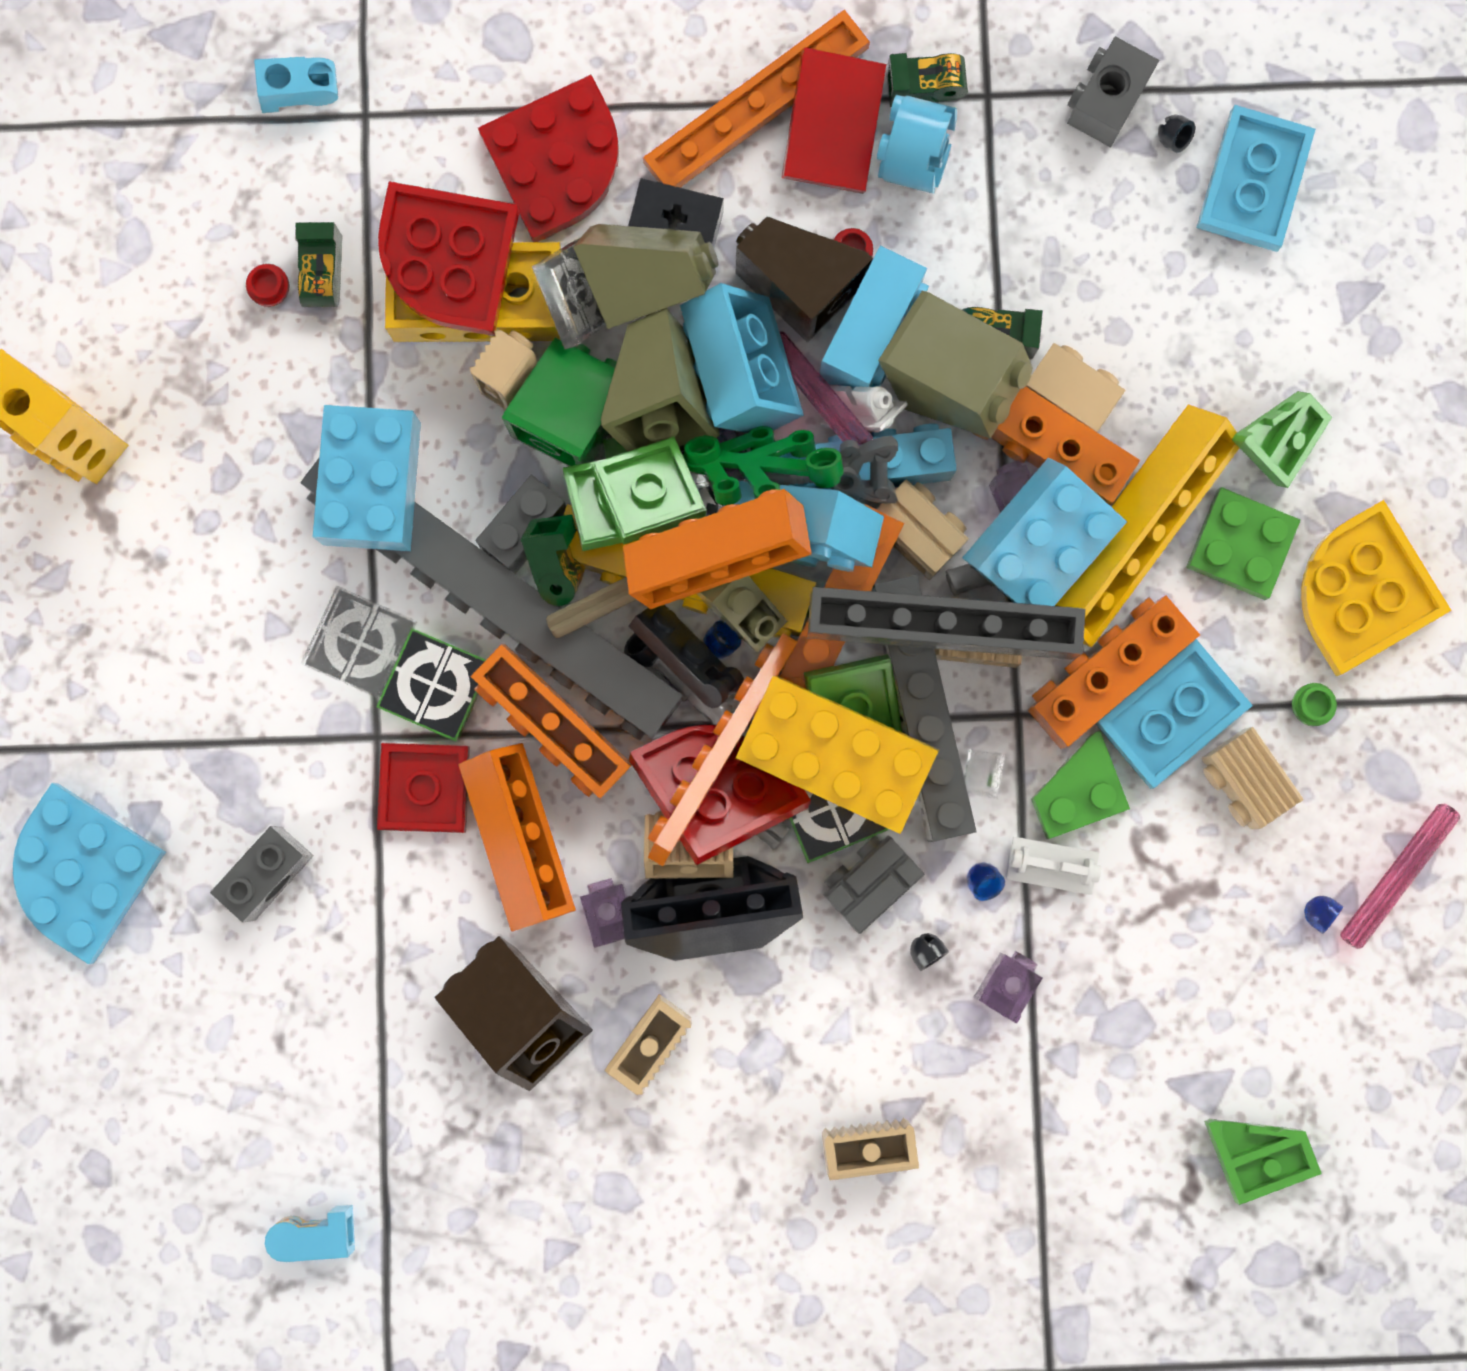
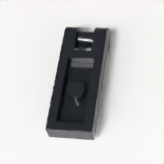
[628,605,744,708]

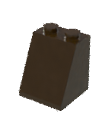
[735,216,873,343]
[434,936,593,1091]

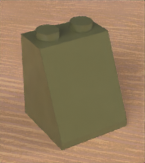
[573,224,719,329]
[878,290,1033,438]
[601,308,720,451]

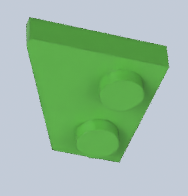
[1232,391,1332,488]
[1031,731,1130,839]
[1204,1119,1322,1205]

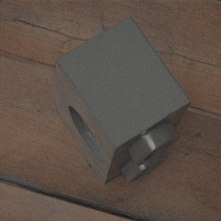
[1067,36,1160,147]
[210,826,314,923]

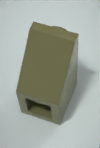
[697,576,787,653]

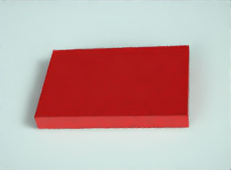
[781,47,887,194]

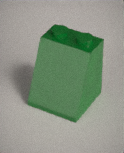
[501,337,617,466]

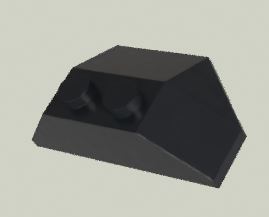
[621,856,803,961]

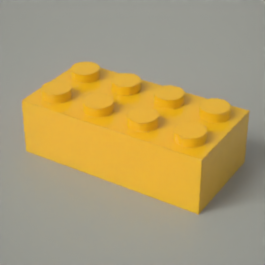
[736,676,939,834]

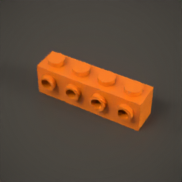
[973,387,1140,505]
[623,489,812,609]
[1027,595,1200,749]
[470,644,631,799]
[458,743,576,932]

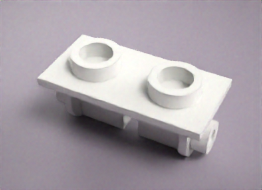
[820,385,907,432]
[1006,836,1102,895]

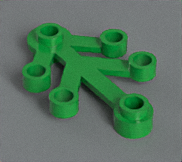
[683,426,844,506]

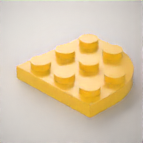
[1301,500,1452,676]

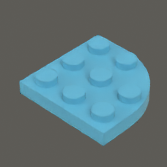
[13,783,166,964]

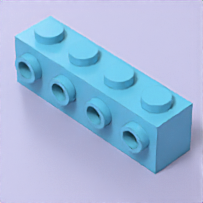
[780,424,957,490]

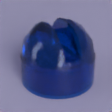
[703,620,742,659]
[966,862,1005,901]
[1304,896,1343,934]

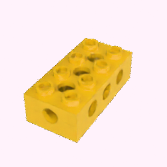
[385,242,562,342]
[0,349,129,485]

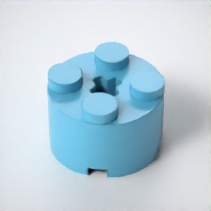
[877,95,957,194]

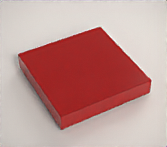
[377,743,470,833]

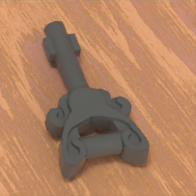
[764,436,898,504]

